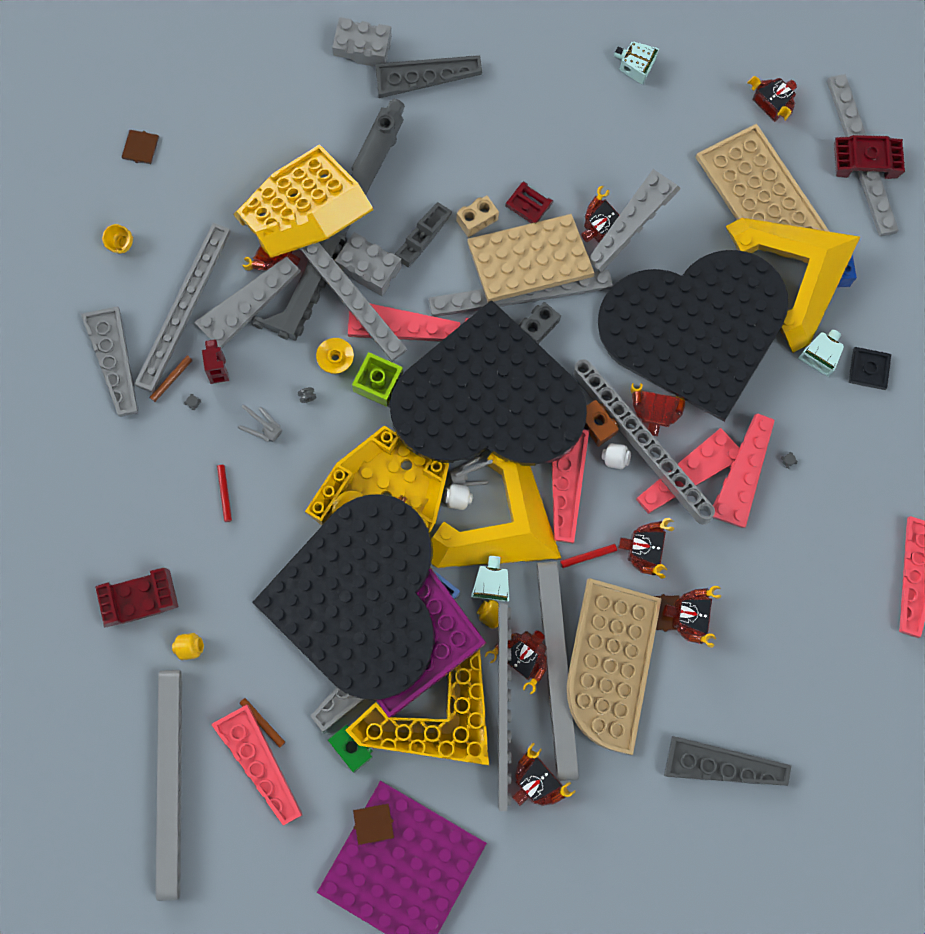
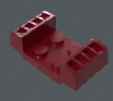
[834,135,905,179]
[95,568,179,628]

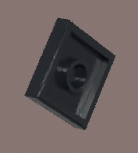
[849,347,892,390]

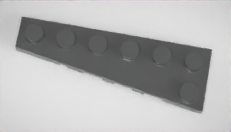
[375,55,482,98]
[664,736,792,786]

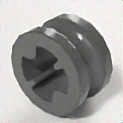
[298,387,317,403]

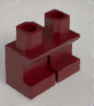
[202,339,229,384]

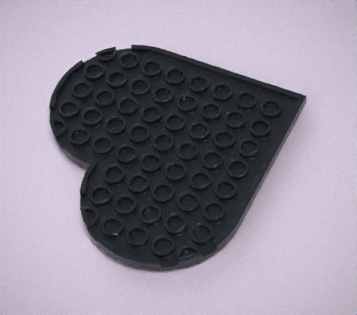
[598,250,788,422]
[390,301,587,466]
[252,494,435,700]

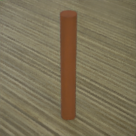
[149,355,193,402]
[239,698,286,748]

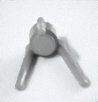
[238,405,282,442]
[450,454,493,486]

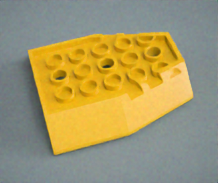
[233,145,373,258]
[305,426,449,533]

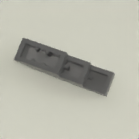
[394,202,452,268]

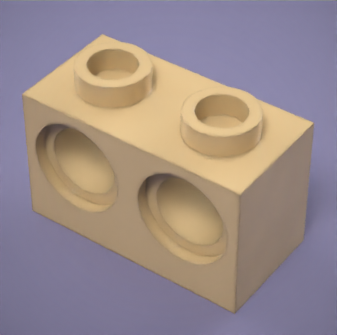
[456,195,499,238]

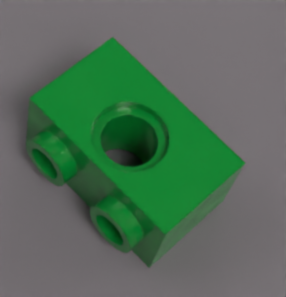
[328,725,373,773]

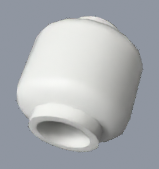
[602,443,631,469]
[443,484,473,510]

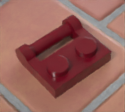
[505,181,553,224]

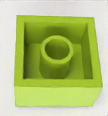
[352,352,403,407]

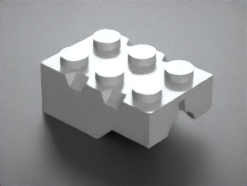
[332,17,392,67]
[334,232,402,297]

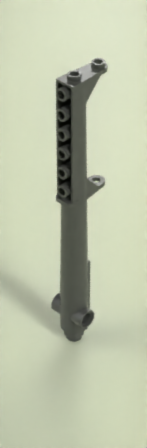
[252,99,405,341]

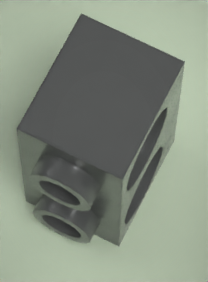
[519,301,561,344]

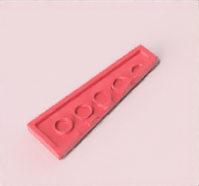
[348,303,460,341]
[713,414,775,528]
[636,428,739,514]
[552,430,589,544]
[899,516,925,638]
[212,705,303,825]

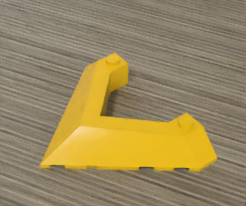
[725,218,860,353]
[431,453,561,568]
[345,649,489,765]

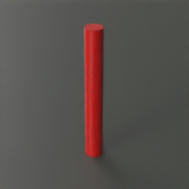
[217,465,232,522]
[560,544,617,568]

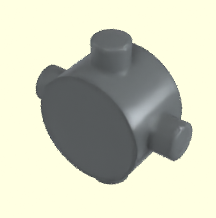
[184,394,201,410]
[781,452,798,468]

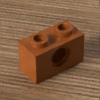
[584,400,619,447]

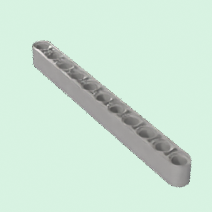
[574,359,715,525]
[537,562,578,781]
[156,670,182,901]

